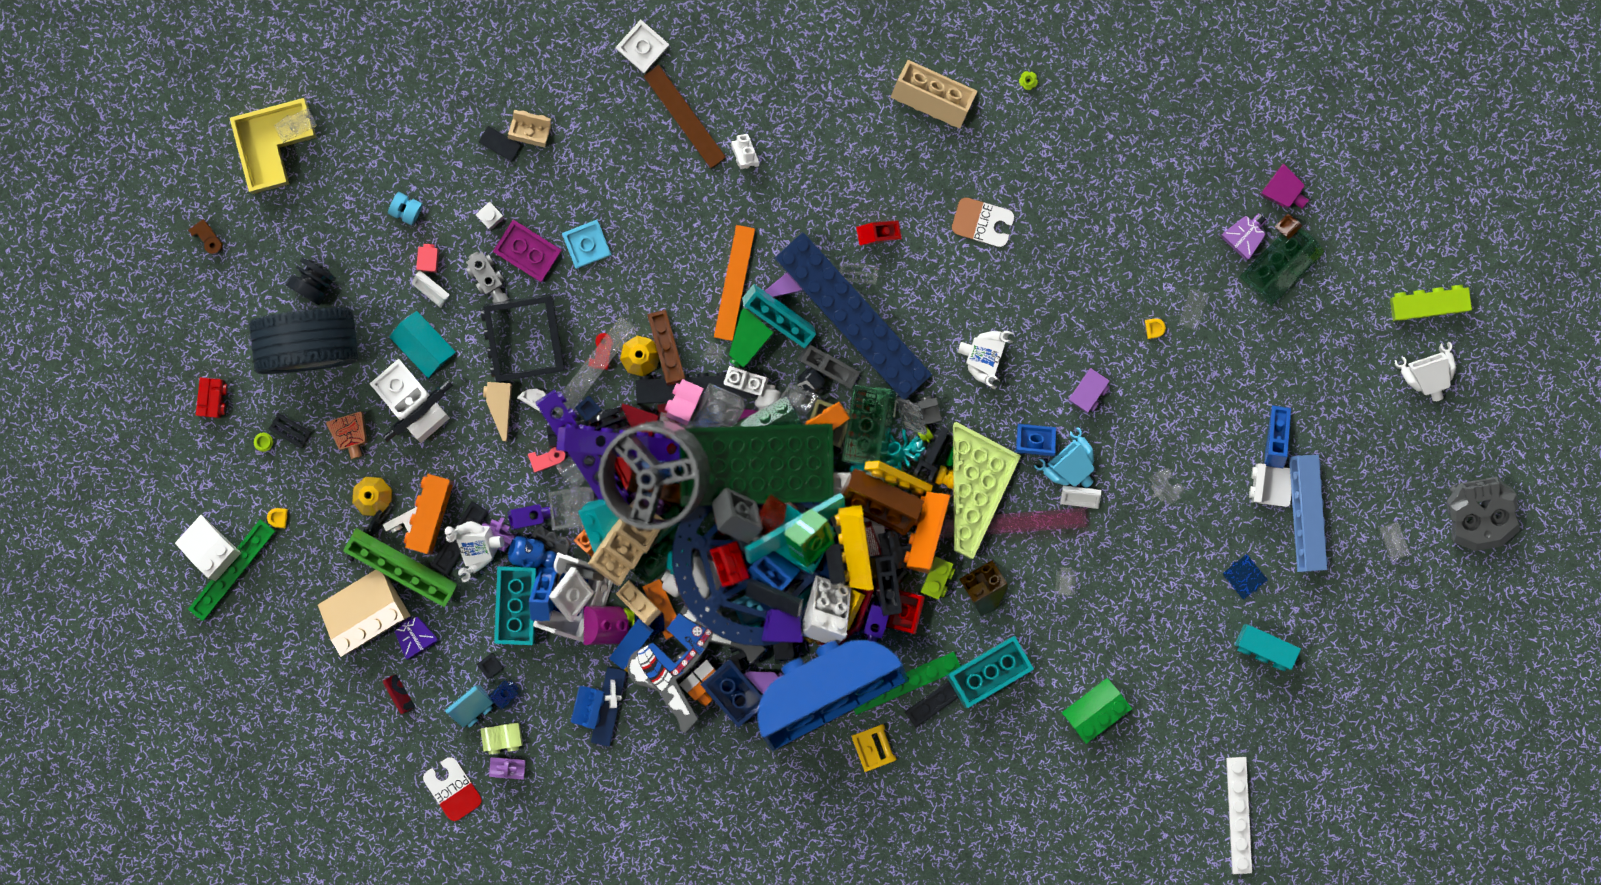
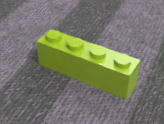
[1390,285,1472,321]

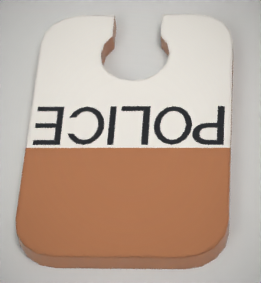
[952,198,1014,247]

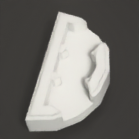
[517,389,553,412]

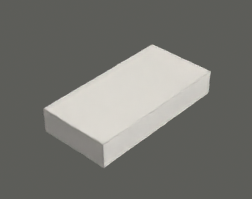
[412,271,449,307]
[1060,485,1101,509]

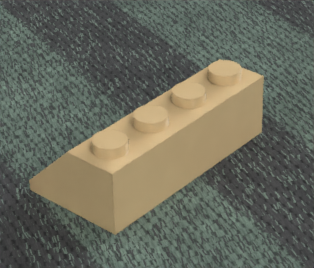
[891,60,977,129]

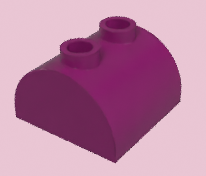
[584,606,629,645]

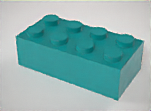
[494,566,538,645]
[946,636,1034,708]

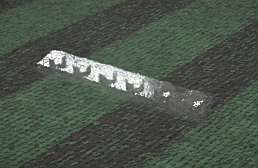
[553,316,636,415]

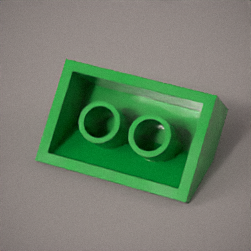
[1061,678,1132,744]

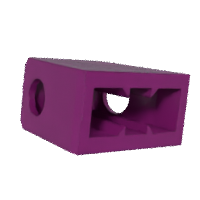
[1260,164,1309,209]

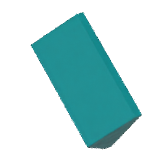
[389,311,456,378]

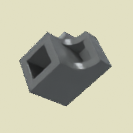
[909,396,942,425]

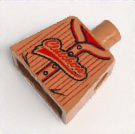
[326,412,367,459]

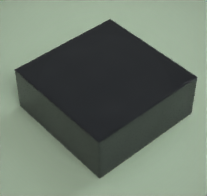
[477,653,503,679]

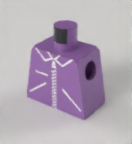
[1220,213,1267,261]

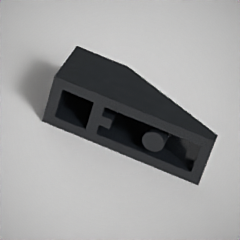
[869,555,902,616]

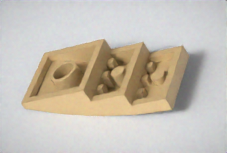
[588,499,662,586]

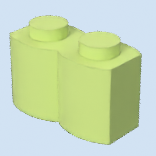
[480,722,523,754]

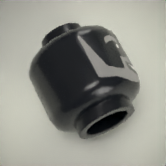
[797,368,825,397]

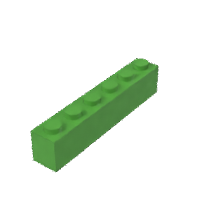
[343,528,457,607]

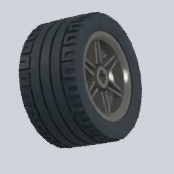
[249,308,359,374]

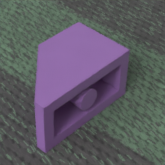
[744,671,783,694]

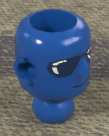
[508,536,557,568]

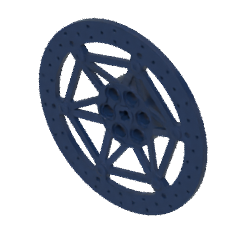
[672,502,840,646]

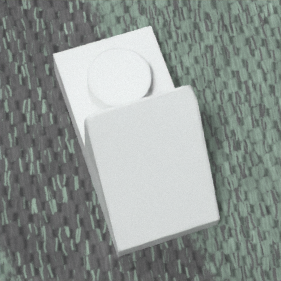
[383,507,417,533]

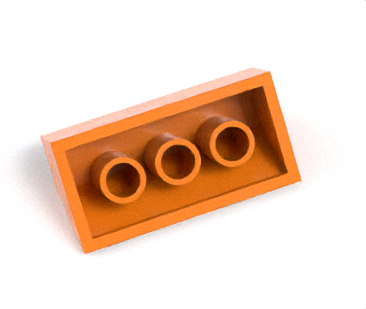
[404,474,454,555]
[904,492,950,574]

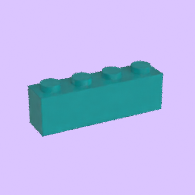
[742,284,816,349]

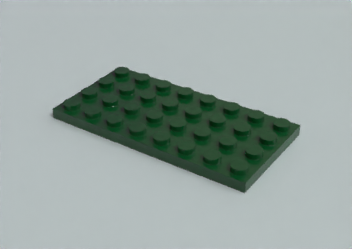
[679,424,834,506]

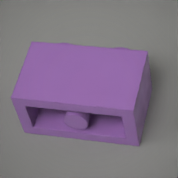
[1068,368,1110,413]

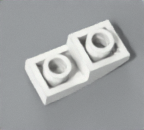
[724,366,768,397]

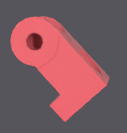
[528,447,566,473]

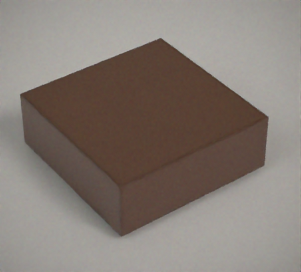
[1275,214,1302,239]

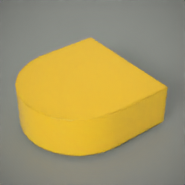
[1145,318,1166,339]
[267,508,288,528]

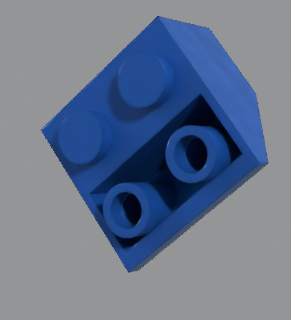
[747,551,800,591]

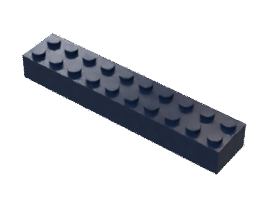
[773,232,932,400]

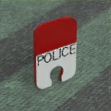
[423,758,481,821]

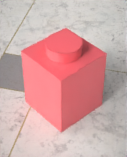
[416,244,439,273]

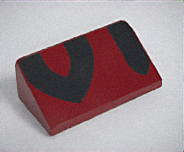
[383,674,415,714]

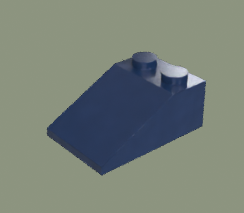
[700,659,762,728]

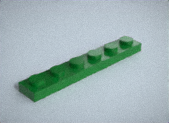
[188,519,276,621]
[854,652,960,715]

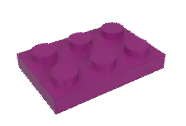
[493,220,562,283]

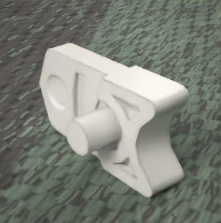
[605,680,621,708]

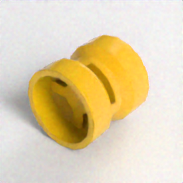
[935,465,954,489]

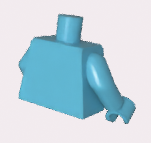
[1034,428,1094,488]

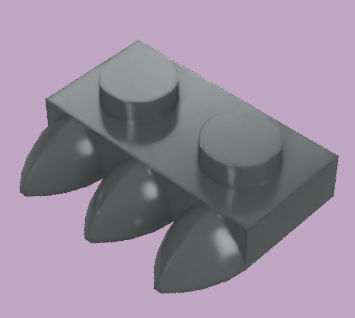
[532,526,572,555]

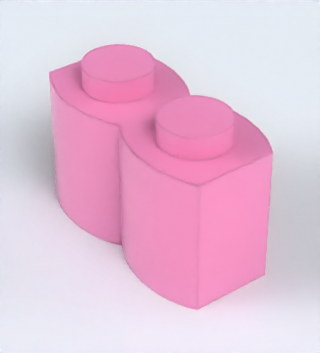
[665,379,704,426]

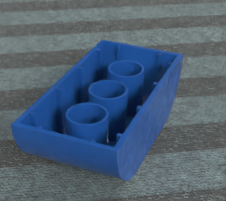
[758,640,909,752]

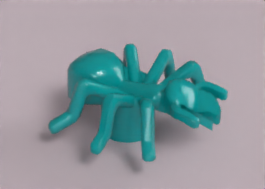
[876,429,926,471]

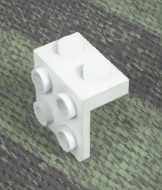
[1249,463,1291,507]

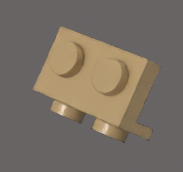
[508,110,551,148]

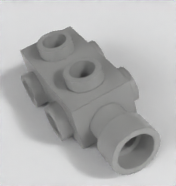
[466,252,509,303]

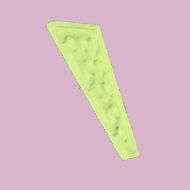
[953,422,1021,559]

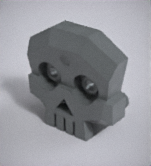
[1447,477,1520,551]

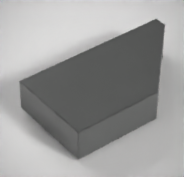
[565,564,605,581]

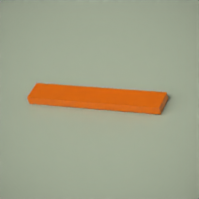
[714,225,755,341]

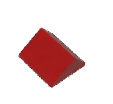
[886,590,925,634]

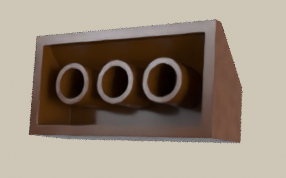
[840,469,924,536]

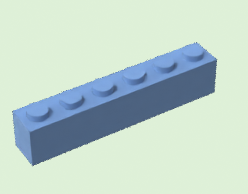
[1289,455,1328,572]

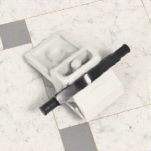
[370,359,453,443]

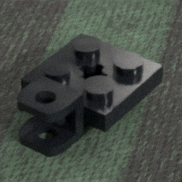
[913,427,952,485]

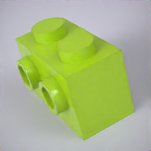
[920,557,955,600]

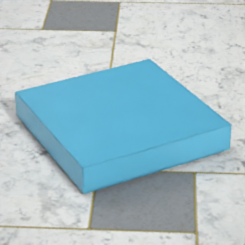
[562,220,611,269]

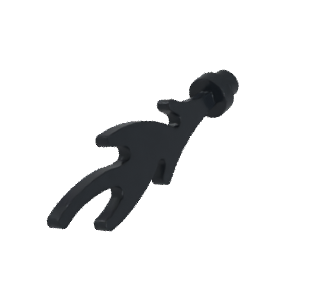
[347,502,394,562]

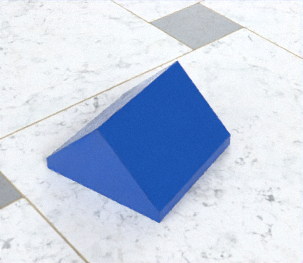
[1015,424,1056,457]

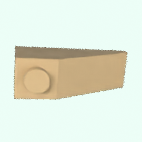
[483,382,512,442]

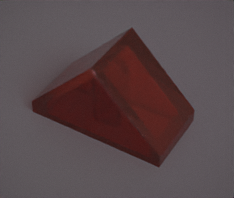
[759,495,787,536]

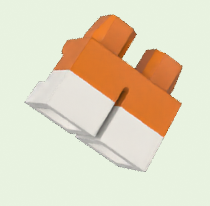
[679,660,716,706]

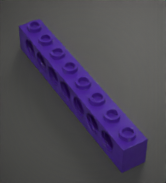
[535,389,630,506]

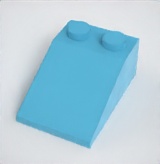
[445,685,494,728]

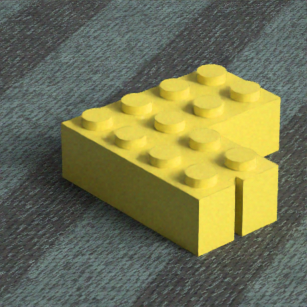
[230,98,317,194]

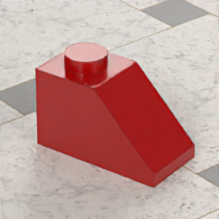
[856,220,902,246]

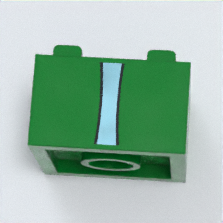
[784,509,834,568]

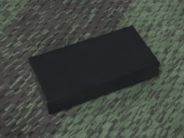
[479,126,521,162]

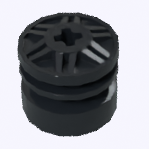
[285,257,336,306]
[585,407,630,447]

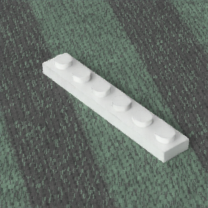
[1226,757,1252,874]

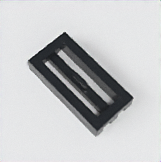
[268,413,311,449]

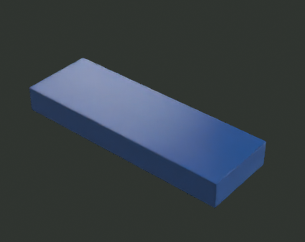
[609,619,654,670]

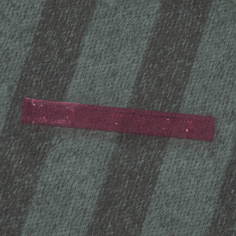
[939,508,1087,538]

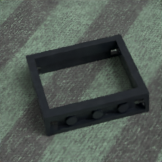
[480,294,565,382]

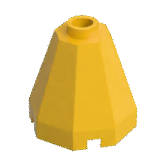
[620,336,659,376]
[352,477,392,516]

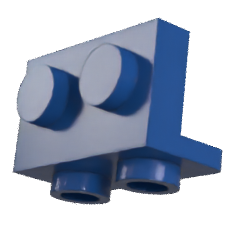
[571,686,605,729]

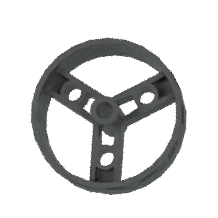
[599,421,710,530]

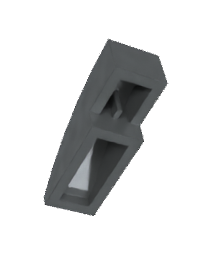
[797,344,860,389]

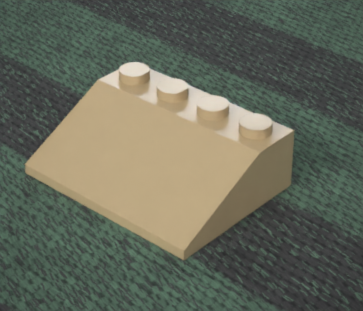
[318,570,410,657]

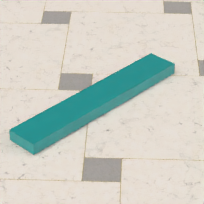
[745,493,845,564]

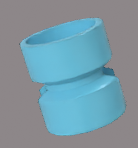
[388,192,423,226]

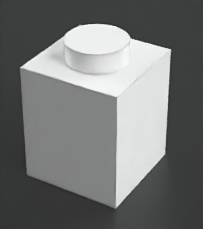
[476,202,504,231]

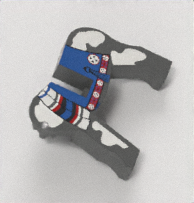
[627,601,766,735]

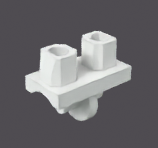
[731,134,759,169]

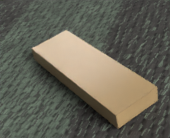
[616,580,661,626]

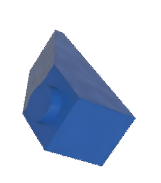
[1264,405,1291,469]
[529,567,558,621]

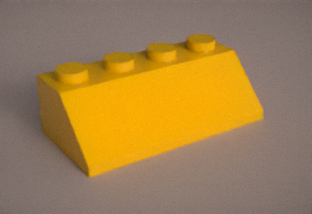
[835,505,874,590]

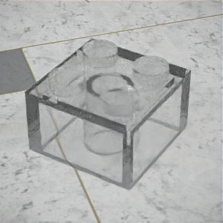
[692,383,744,427]
[548,487,594,531]

